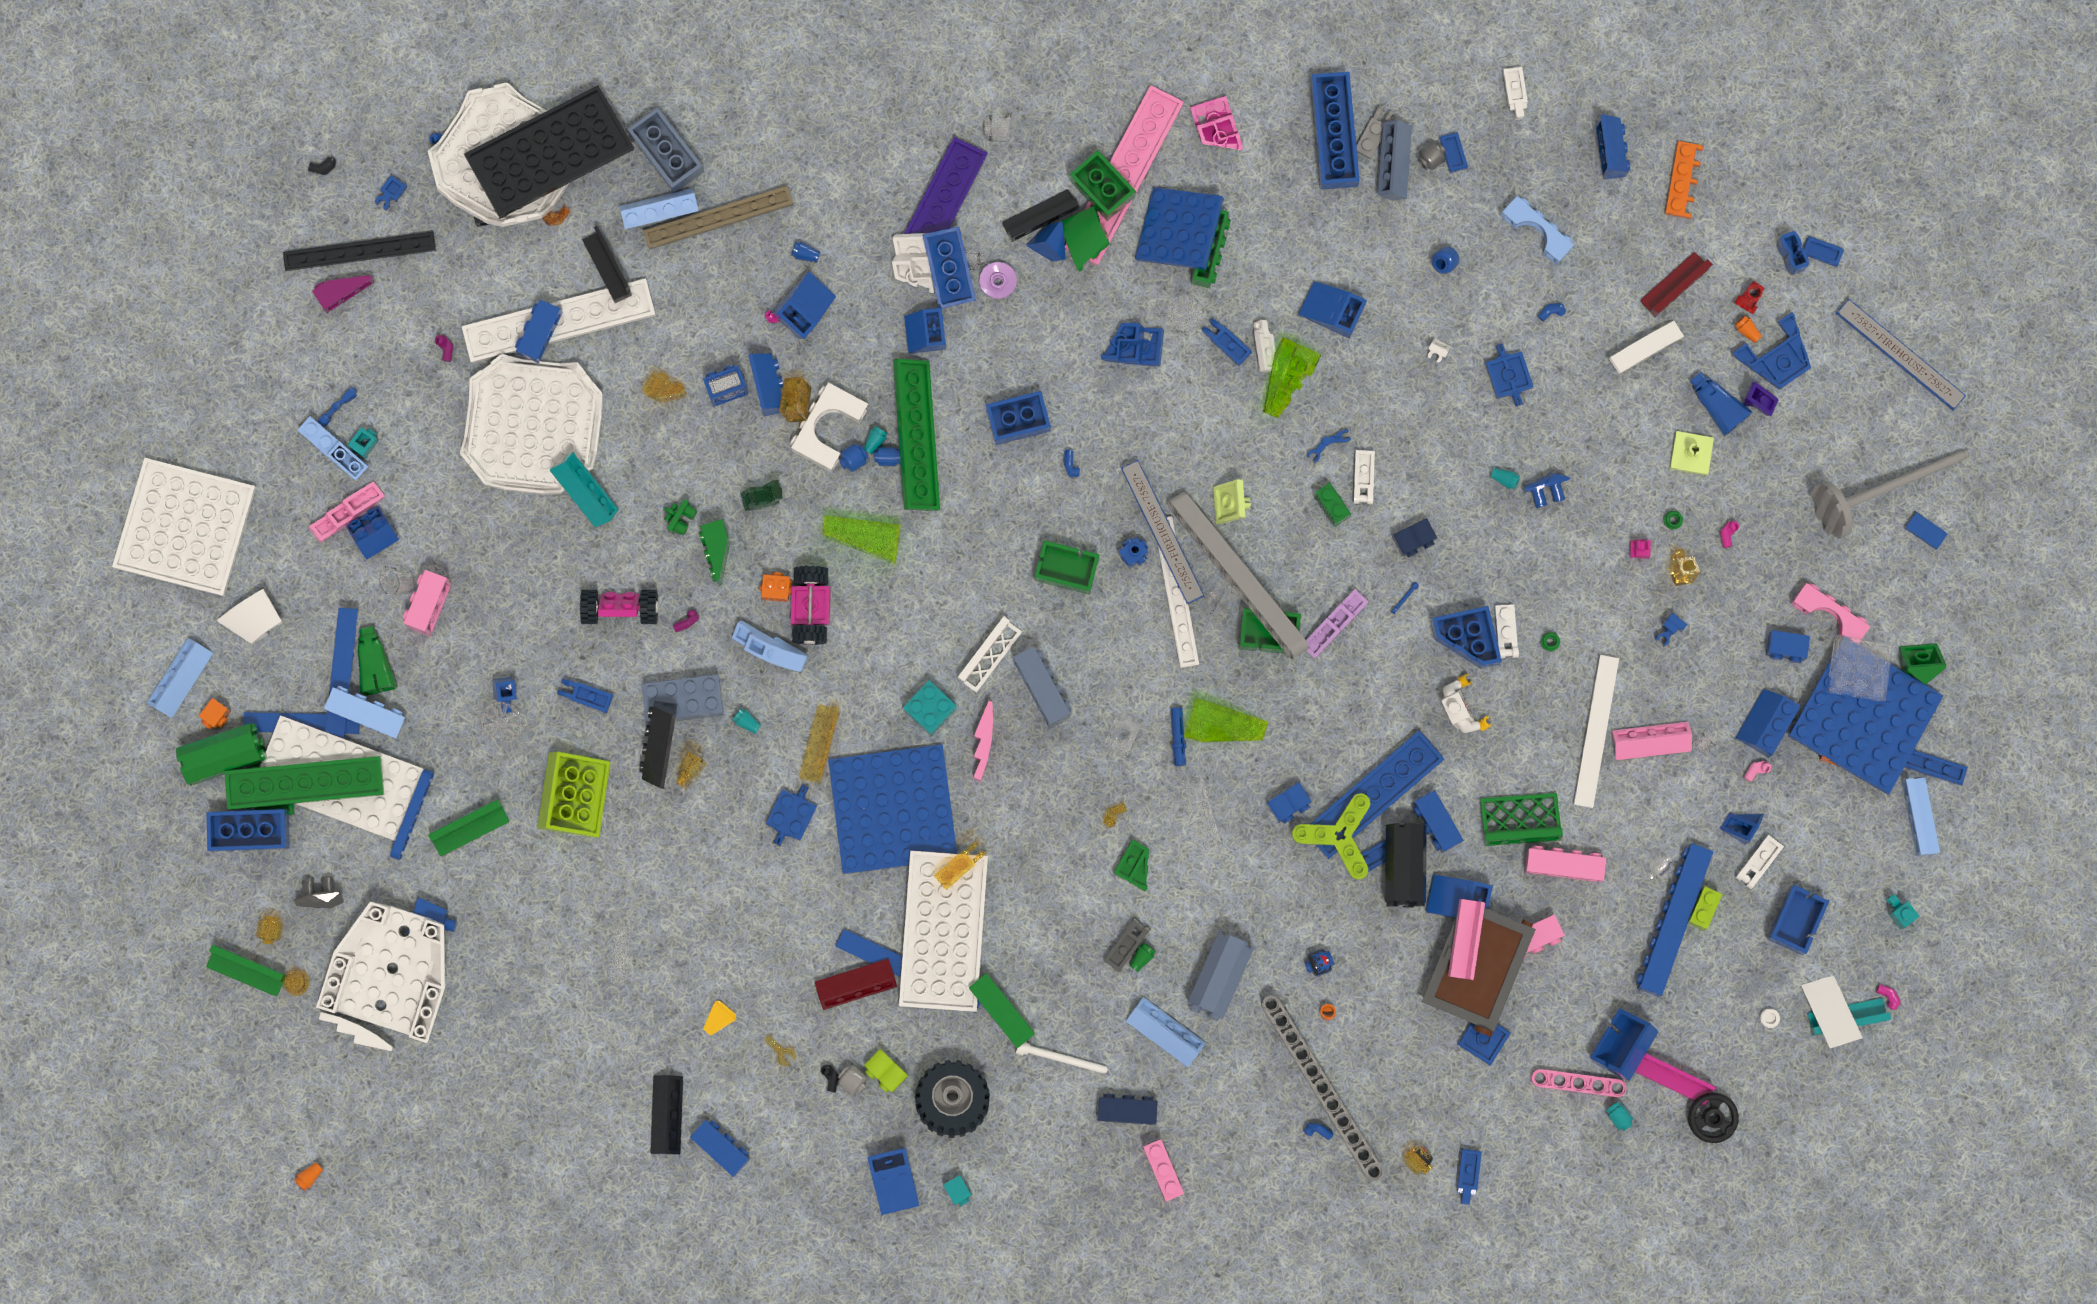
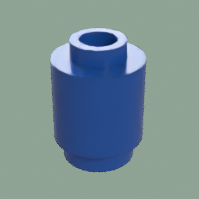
[874,447,901,466]

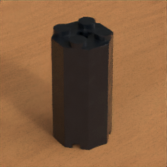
[1385,823,1427,908]

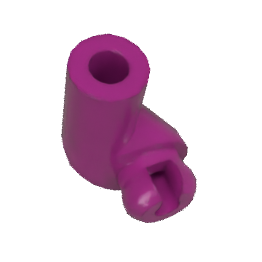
[435,335,453,362]
[673,610,699,633]

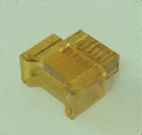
[676,752,706,790]

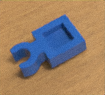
[375,175,407,211]

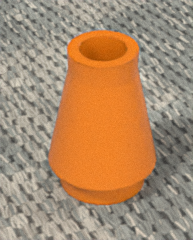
[1734,315,1762,343]
[294,1162,323,1191]

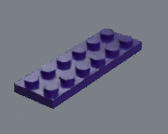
[904,137,988,234]

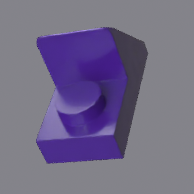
[1744,382,1779,416]

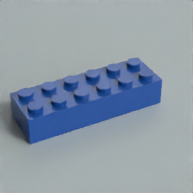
[1310,72,1360,190]

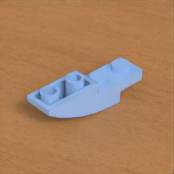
[297,416,368,481]
[732,620,808,672]

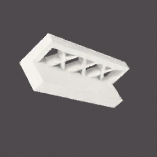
[958,616,1022,693]

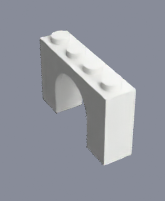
[790,382,869,473]

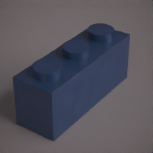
[1097,1094,1158,1125]

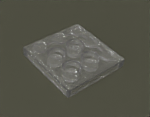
[1827,635,1893,702]

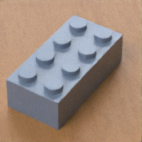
[627,107,704,193]
[1013,646,1072,729]
[641,675,724,725]

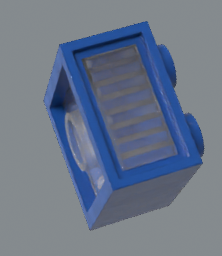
[703,365,749,407]

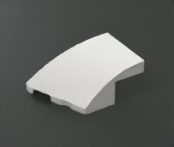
[892,233,935,293]
[217,589,283,644]

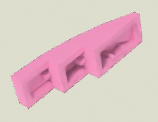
[309,481,385,543]
[974,701,993,782]

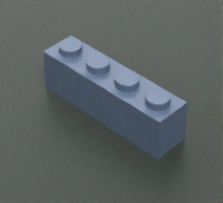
[1378,120,1412,201]

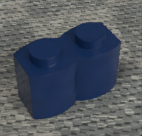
[1392,518,1437,558]

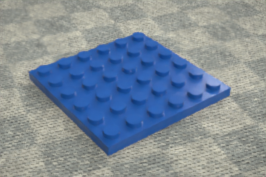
[1788,637,1944,795]
[828,744,957,874]

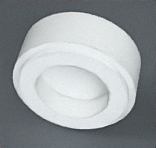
[1760,1009,1780,1028]

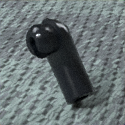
[308,157,336,175]

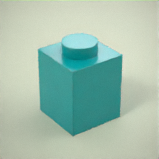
[943,1175,972,1207]

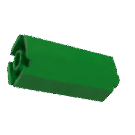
[176,723,267,786]

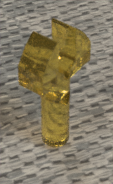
[764,1036,796,1066]

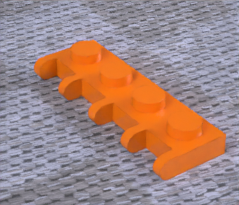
[1665,141,1703,219]

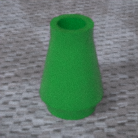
[1129,943,1156,972]

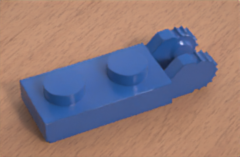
[1202,318,1252,366]
[557,679,614,714]

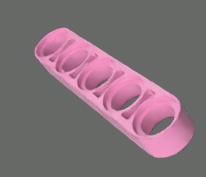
[1531,1069,1626,1097]

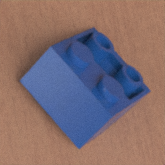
[904,308,946,354]
[346,506,399,560]

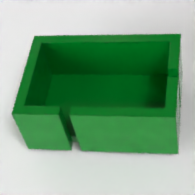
[1034,540,1100,595]
[1239,608,1301,654]

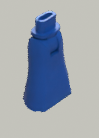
[1690,372,1753,436]

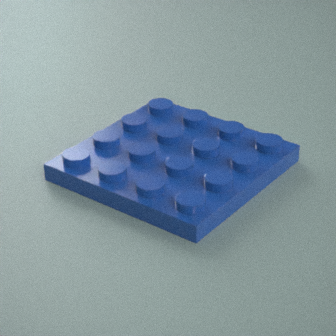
[1135,187,1224,270]

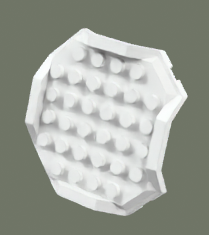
[428,83,569,227]
[460,354,603,495]

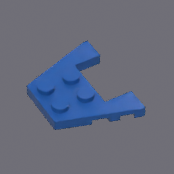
[1732,312,1811,390]

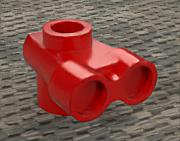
[1734,281,1764,315]

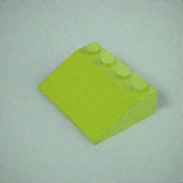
[537,752,611,838]

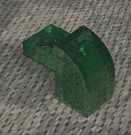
[740,480,783,511]

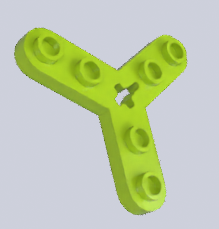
[1292,794,1370,880]

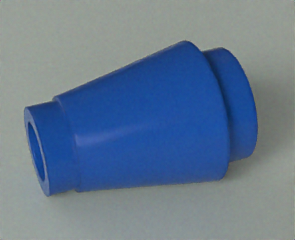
[791,241,820,263]

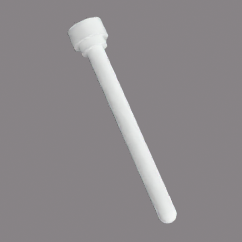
[1016,1041,1108,1074]

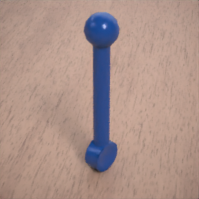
[1391,582,1419,614]

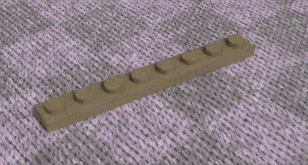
[643,186,793,250]

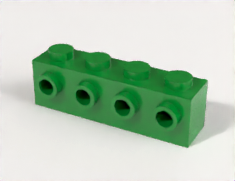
[1192,210,1231,289]

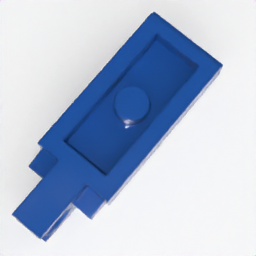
[1457,1149,1482,1205]

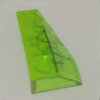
[1263,337,1322,418]
[1184,698,1268,743]

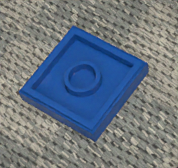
[1457,1023,1511,1066]

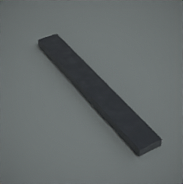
[283,231,436,271]

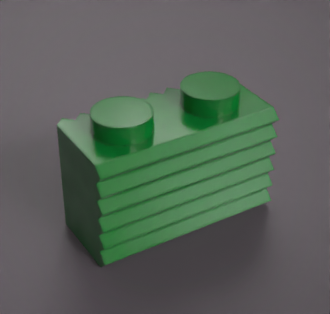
[1314,483,1351,527]

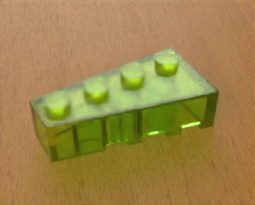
[822,515,901,565]

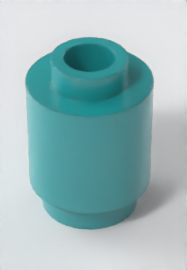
[1606,1101,1634,1131]

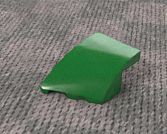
[1061,206,1110,272]

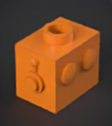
[760,572,792,602]

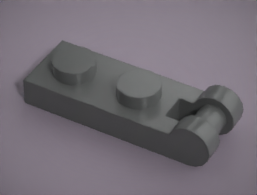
[1104,917,1151,972]

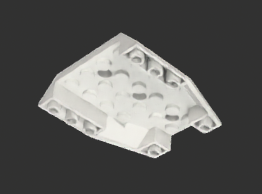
[316,902,445,1043]

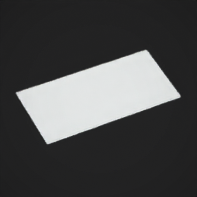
[1801,976,1863,1049]

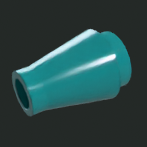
[863,425,888,455]
[1490,468,1520,490]
[732,708,761,734]

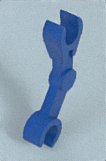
[317,387,358,427]
[1307,430,1351,463]

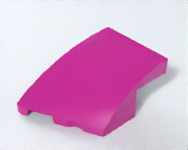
[1190,96,1243,150]

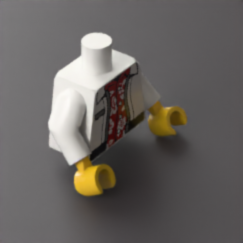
[1441,674,1492,733]

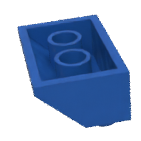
[1596,115,1630,179]
[749,354,788,417]
[1736,689,1800,758]

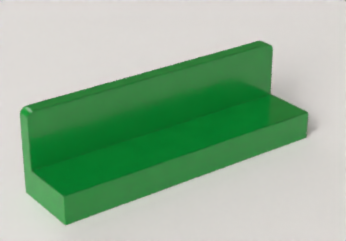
[428,799,509,856]
[206,945,287,996]
[969,973,1035,1048]

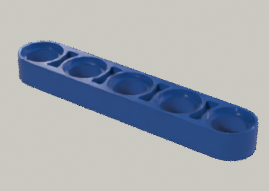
[390,769,434,860]

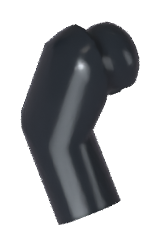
[820,1065,839,1093]

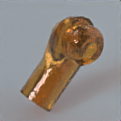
[542,206,571,225]

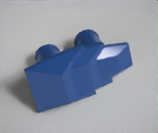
[1522,472,1570,508]

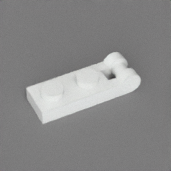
[1353,450,1375,505]
[1495,604,1519,659]
[1735,835,1784,889]

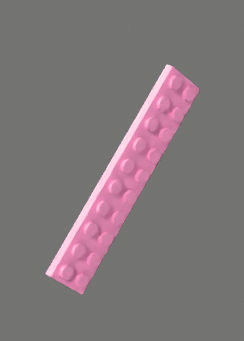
[1065,85,1184,266]

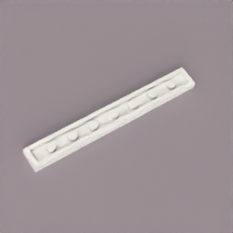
[1158,516,1199,668]
[1573,655,1619,809]

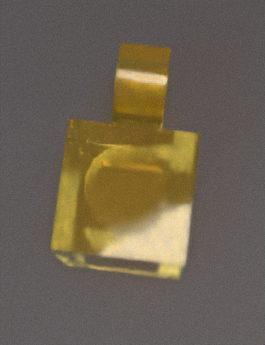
[1669,549,1700,586]

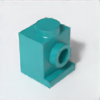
[348,427,378,459]

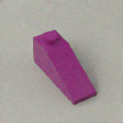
[312,275,375,313]

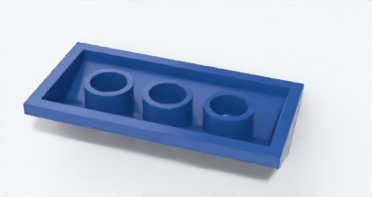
[922,226,976,308]

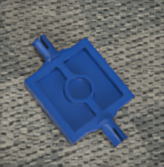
[1485,344,1534,407]
[766,784,817,847]

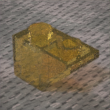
[641,371,687,403]

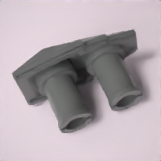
[294,876,344,909]

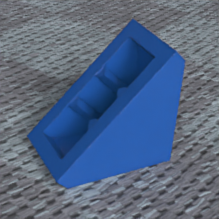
[1026,222,1066,262]
[1720,813,1764,845]

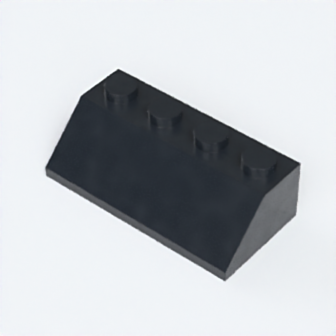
[639,701,677,789]

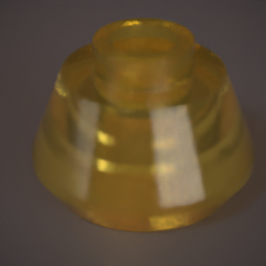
[283,970,310,996]

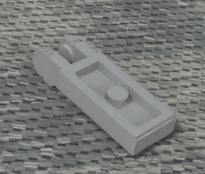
[1356,106,1394,160]

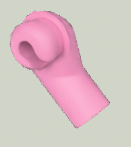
[1743,761,1772,782]

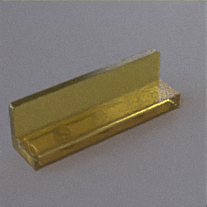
[799,705,840,784]

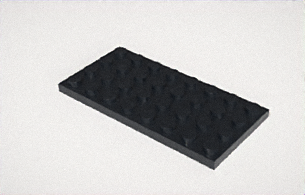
[464,85,634,219]

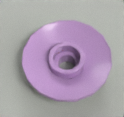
[979,262,1017,299]

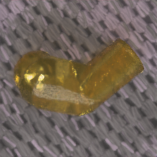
[1103,803,1127,828]

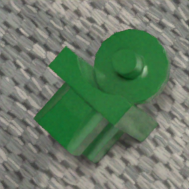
[663,499,697,536]

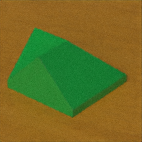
[1899,643,1946,685]

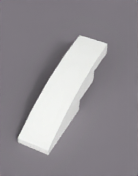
[1609,321,1684,374]
[319,1012,395,1052]

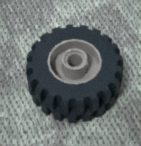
[915,1060,990,1138]

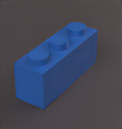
[515,300,563,364]
[1412,790,1464,853]
[690,1120,750,1177]

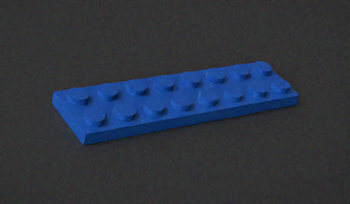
[1310,730,1444,860]

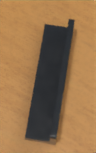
[1002,190,1079,242]
[582,226,632,303]
[650,1075,683,1155]

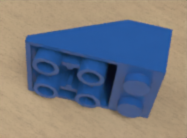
[772,271,836,339]
[1298,281,1367,339]
[1426,875,1493,919]
[867,1148,919,1215]

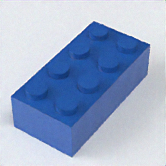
[206,809,289,852]

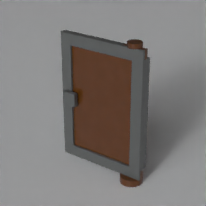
[1421,908,1536,1037]

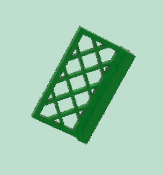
[1480,793,1563,846]

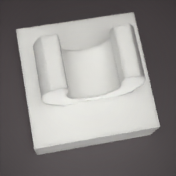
[1428,338,1451,363]

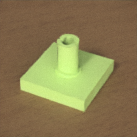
[1670,431,1714,475]
[1213,479,1251,524]

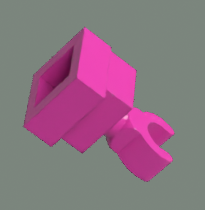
[1630,539,1651,559]

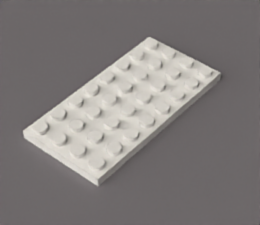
[260,715,424,841]
[899,851,988,1012]

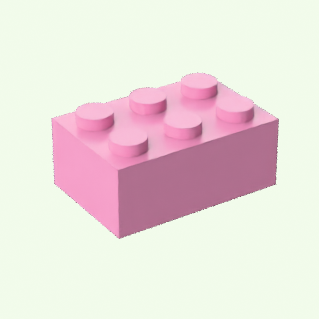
[403,570,451,637]

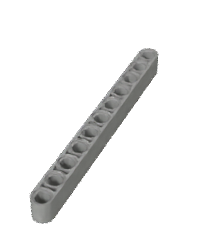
[1167,491,1309,659]
[1261,995,1383,1181]

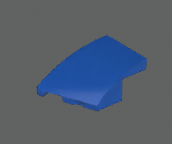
[1101,323,1164,367]

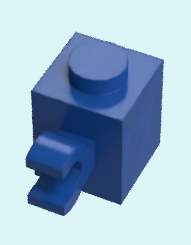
[492,677,517,713]

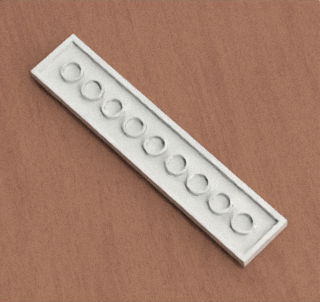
[462,278,656,364]

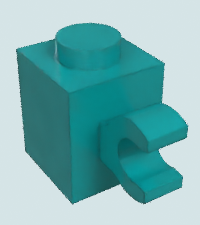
[1886,894,1920,930]

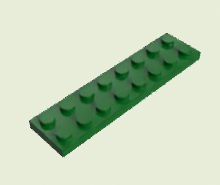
[893,359,940,511]
[224,756,384,810]

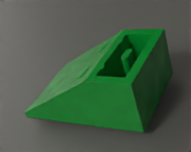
[698,519,730,586]

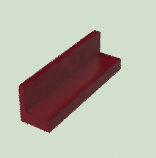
[1640,252,1713,317]
[815,959,897,1010]

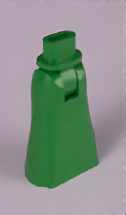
[357,627,397,696]

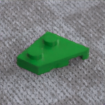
[1113,839,1149,892]

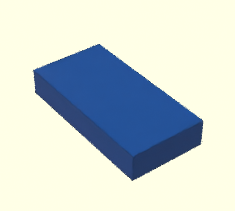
[1439,132,1468,173]
[1803,236,1844,267]
[1905,512,1948,550]

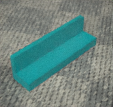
[550,452,619,527]
[1807,998,1891,1036]

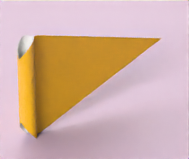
[703,1001,736,1036]

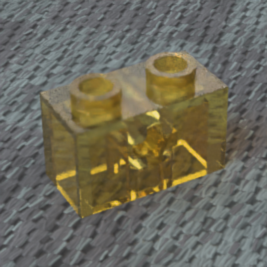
[779,376,812,423]

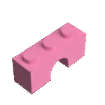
[1142,1139,1184,1202]

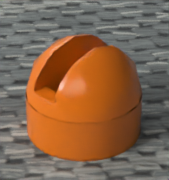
[1320,1004,1336,1021]

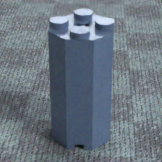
[1187,931,1254,1021]

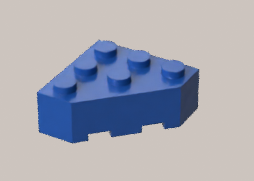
[1430,606,1502,669]

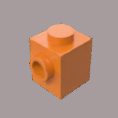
[198,698,231,730]

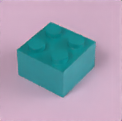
[903,680,957,736]

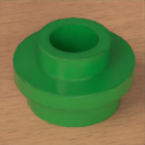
[1664,511,1683,530]
[1541,632,1560,652]

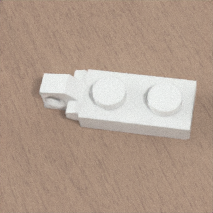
[1503,67,1528,120]
[1254,320,1279,373]

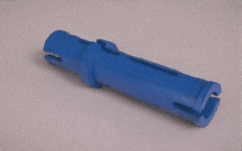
[1170,707,1187,766]

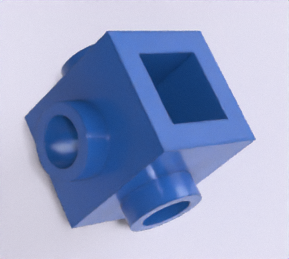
[1118,537,1149,569]

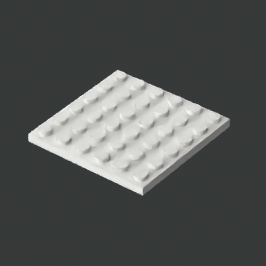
[112,458,256,597]

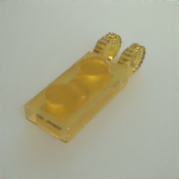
[934,841,986,890]

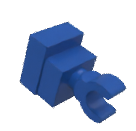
[1655,613,1688,647]

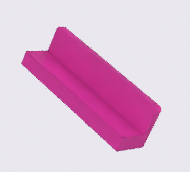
[1635,1054,1716,1106]

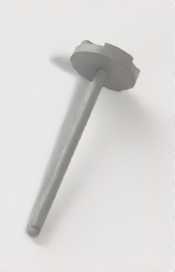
[1811,449,1969,539]

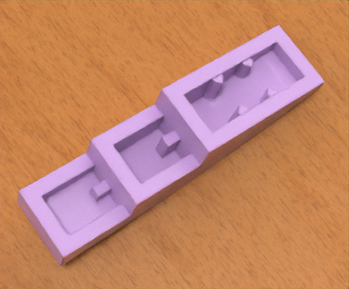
[1306,588,1370,658]

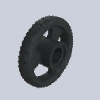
[1688,1092,1739,1143]

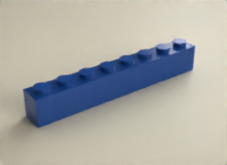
[1636,843,1714,997]

